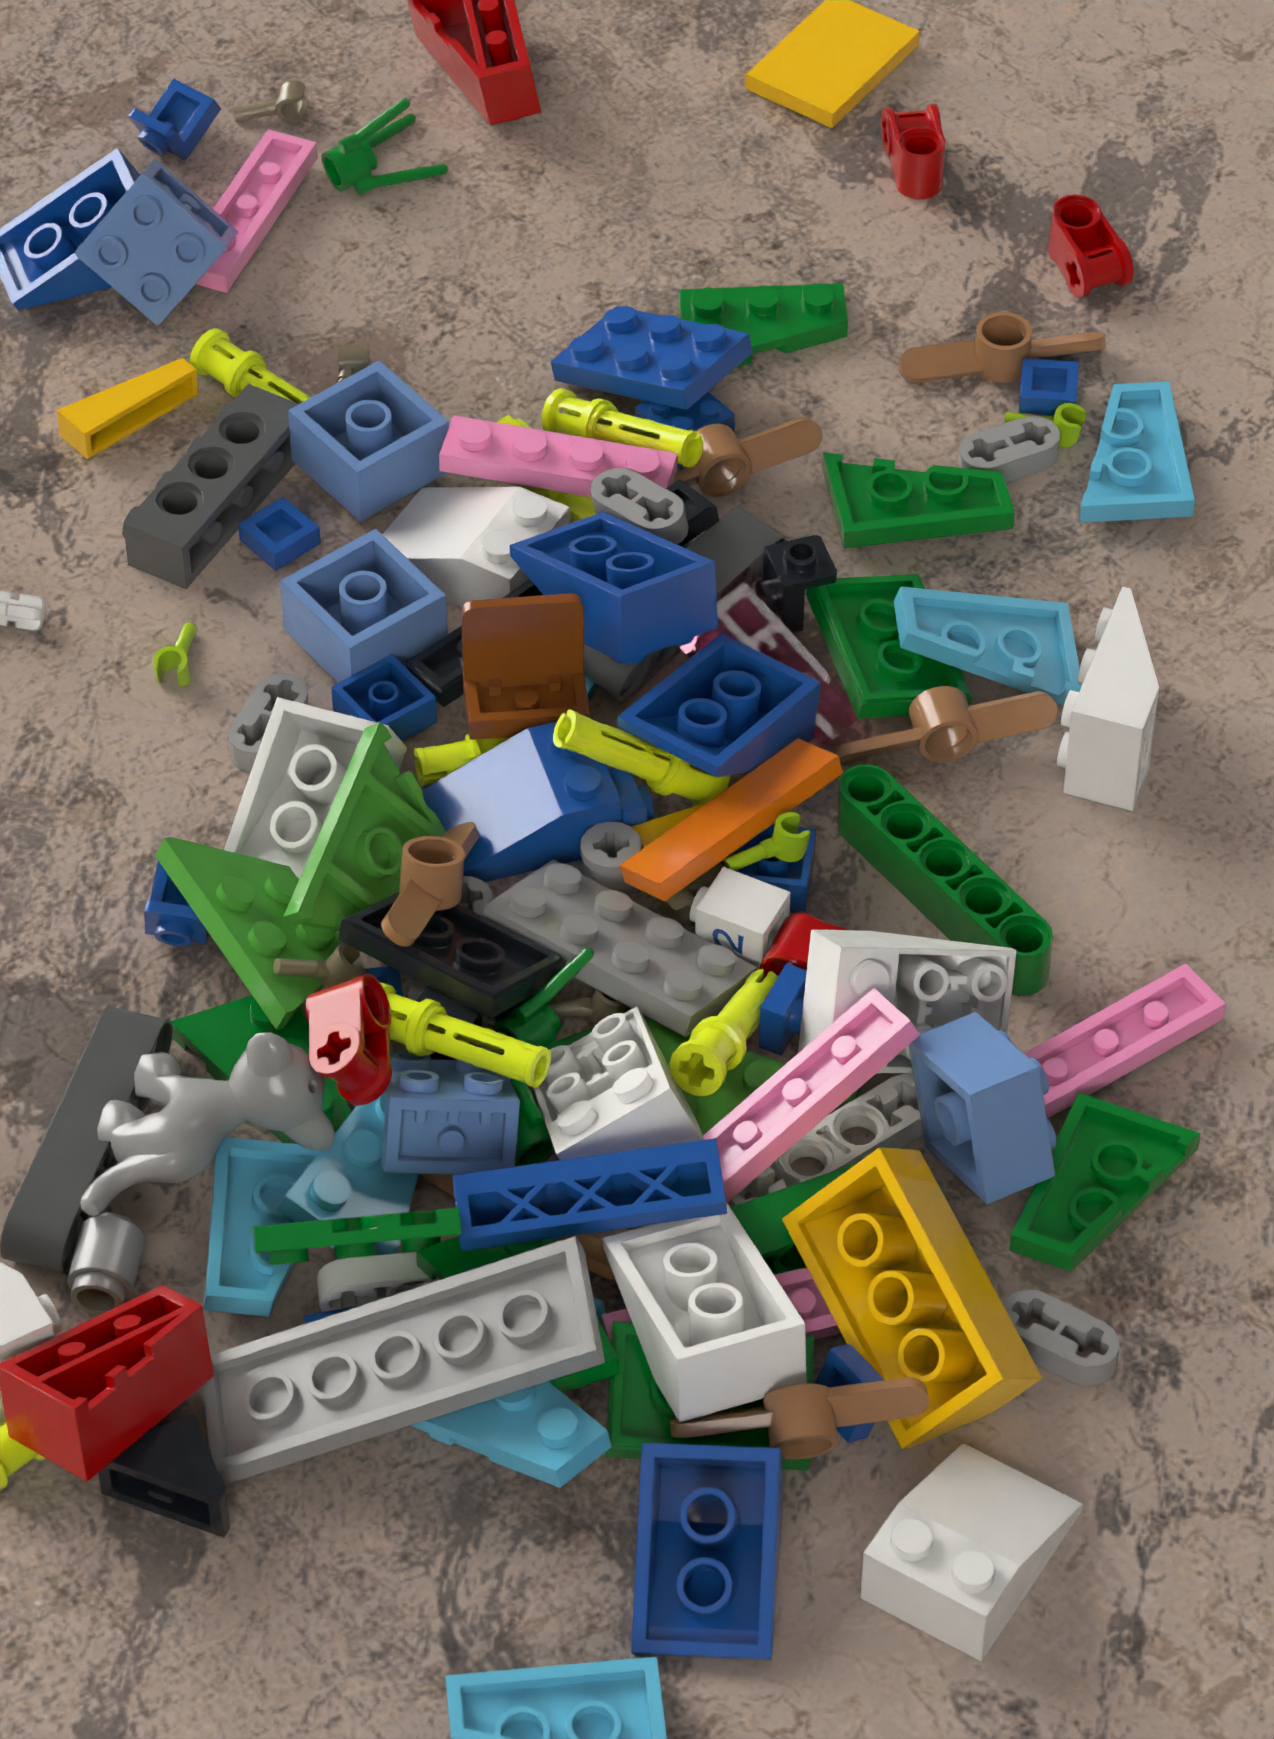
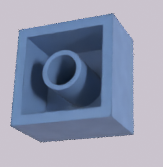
[288,361,449,522]
[280,529,448,683]
[909,1012,1057,1204]

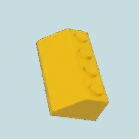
[782,1147,1043,1449]

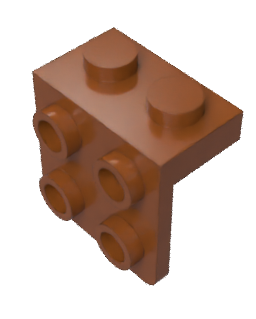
[461,593,590,740]

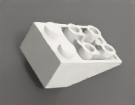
[1057,586,1159,811]
[798,929,1017,1073]
[534,1006,704,1160]

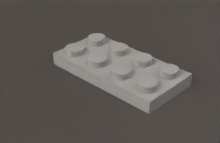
[482,859,757,1037]

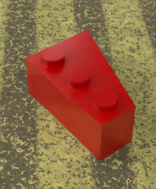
[407,0,542,125]
[0,1285,214,1482]

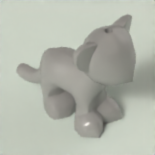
[80,1032,335,1217]

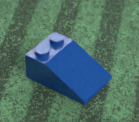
[0,148,140,310]
[509,512,718,664]
[617,633,821,777]
[422,715,622,882]
[631,1443,785,1660]

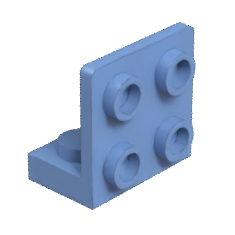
[75,159,239,325]
[381,1050,520,1174]

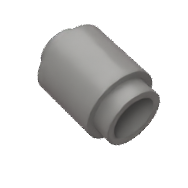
[67,1213,145,1315]

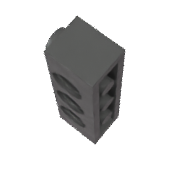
[122,384,299,589]

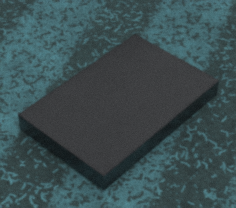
[338,892,566,1018]

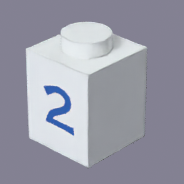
[690,867,790,970]

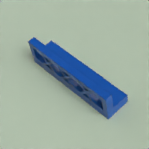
[452,1138,727,1251]

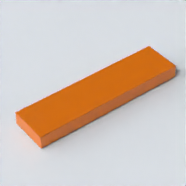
[620,738,843,902]

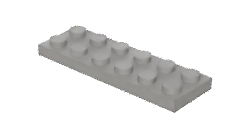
[202,1236,605,1485]

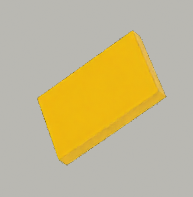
[745,0,920,128]

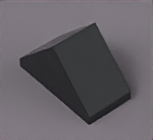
[98,1414,230,1538]

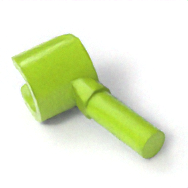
[1004,403,1086,448]
[152,622,198,687]
[724,812,811,871]

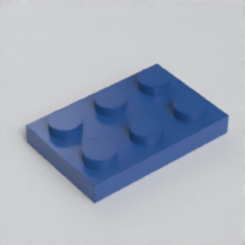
[550,306,753,410]

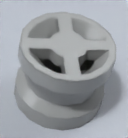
[580,821,642,896]

